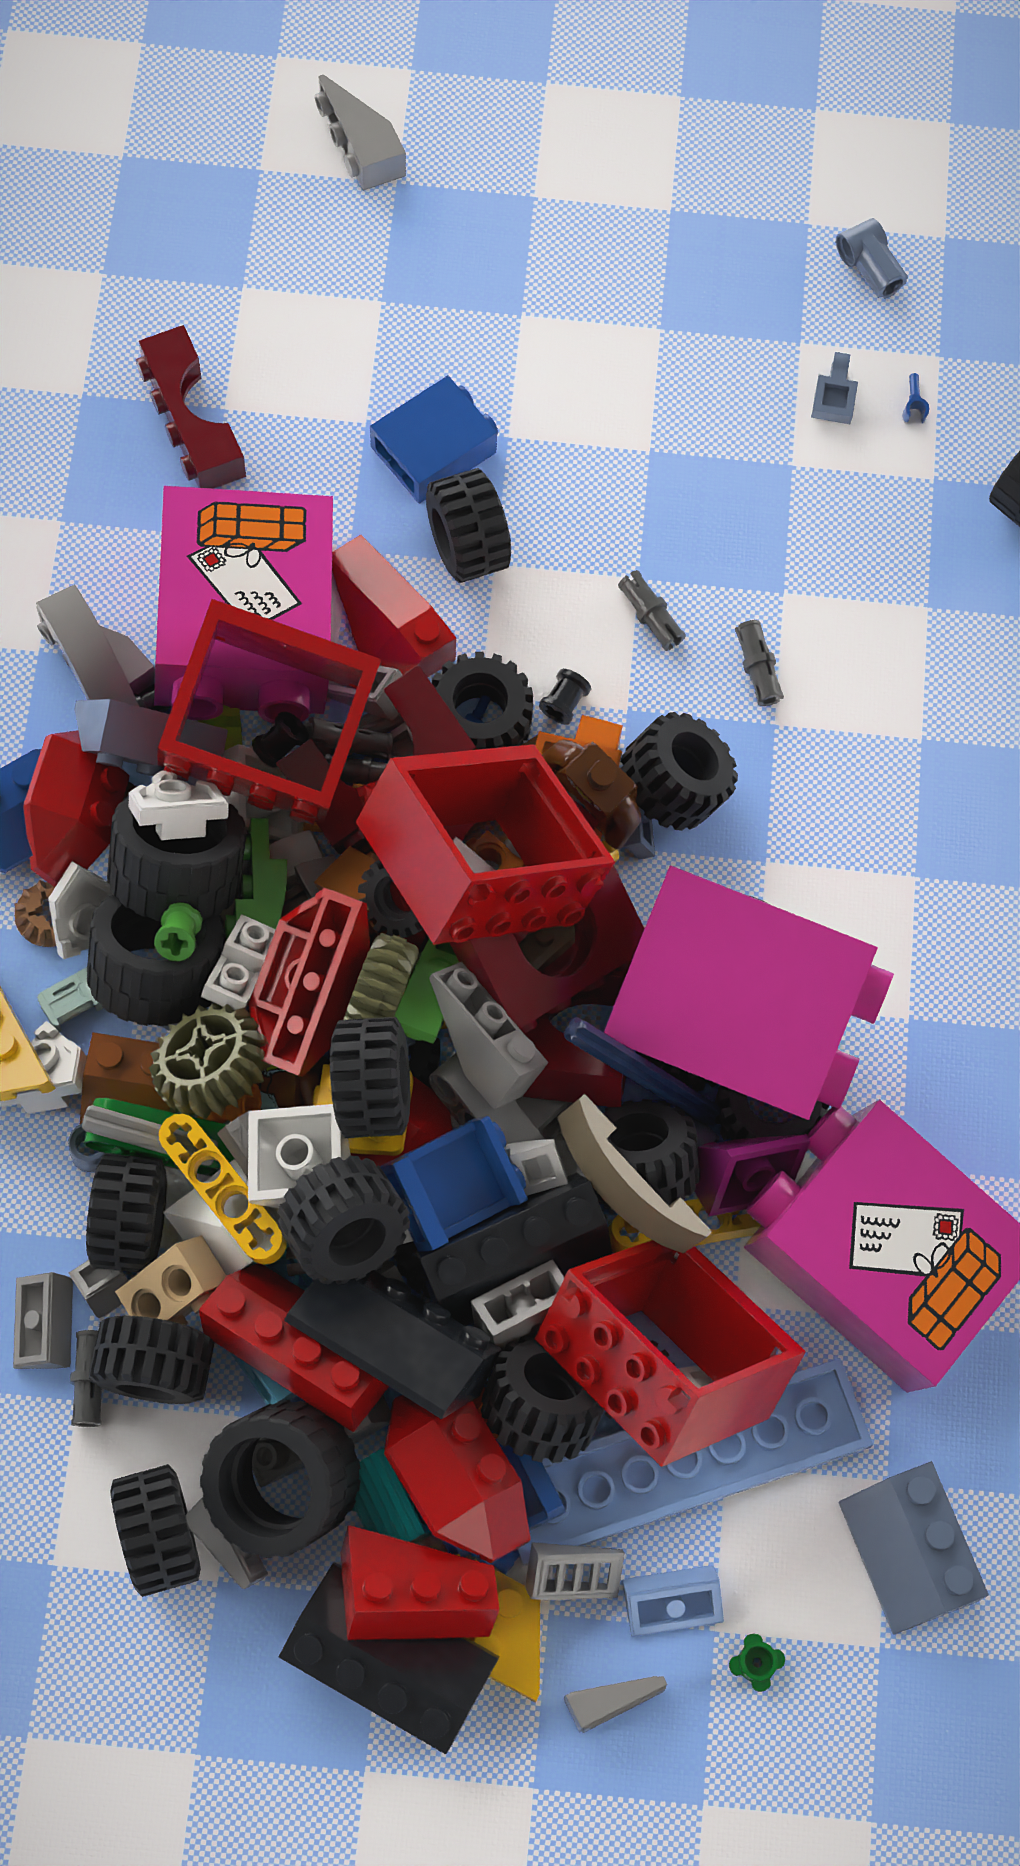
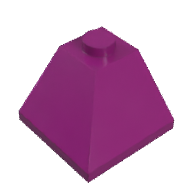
[694,1134,810,1217]

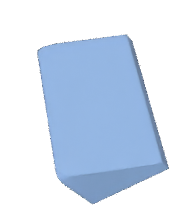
[622,1565,724,1637]

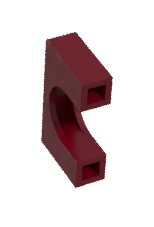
[276,665,478,855]
[449,865,645,1034]
[522,943,629,1107]

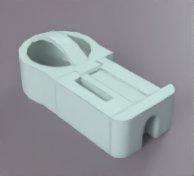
[37,967,103,1032]

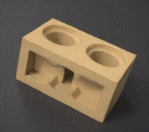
[115,1235,226,1325]

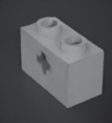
[471,1260,565,1351]

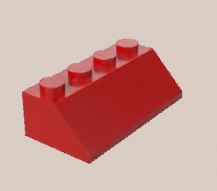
[199,1263,389,1432]

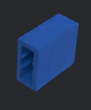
[370,375,499,504]

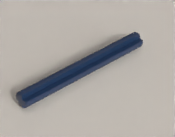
[564,1017,721,1126]

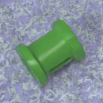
[154,902,202,961]

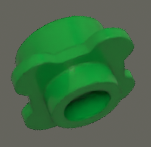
[729,1633,785,1692]

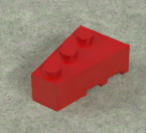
[340,1525,499,1640]

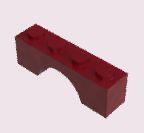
[135,325,246,489]

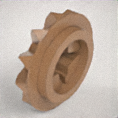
[14,880,56,947]

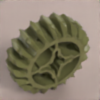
[343,933,419,1020]
[149,1003,270,1120]

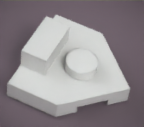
[128,770,228,840]
[48,861,113,959]
[0,1021,87,1114]

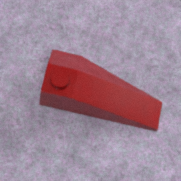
[332,534,457,677]

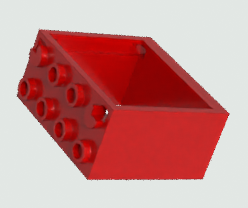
[157,599,381,825]
[356,744,615,945]
[535,1240,806,1467]

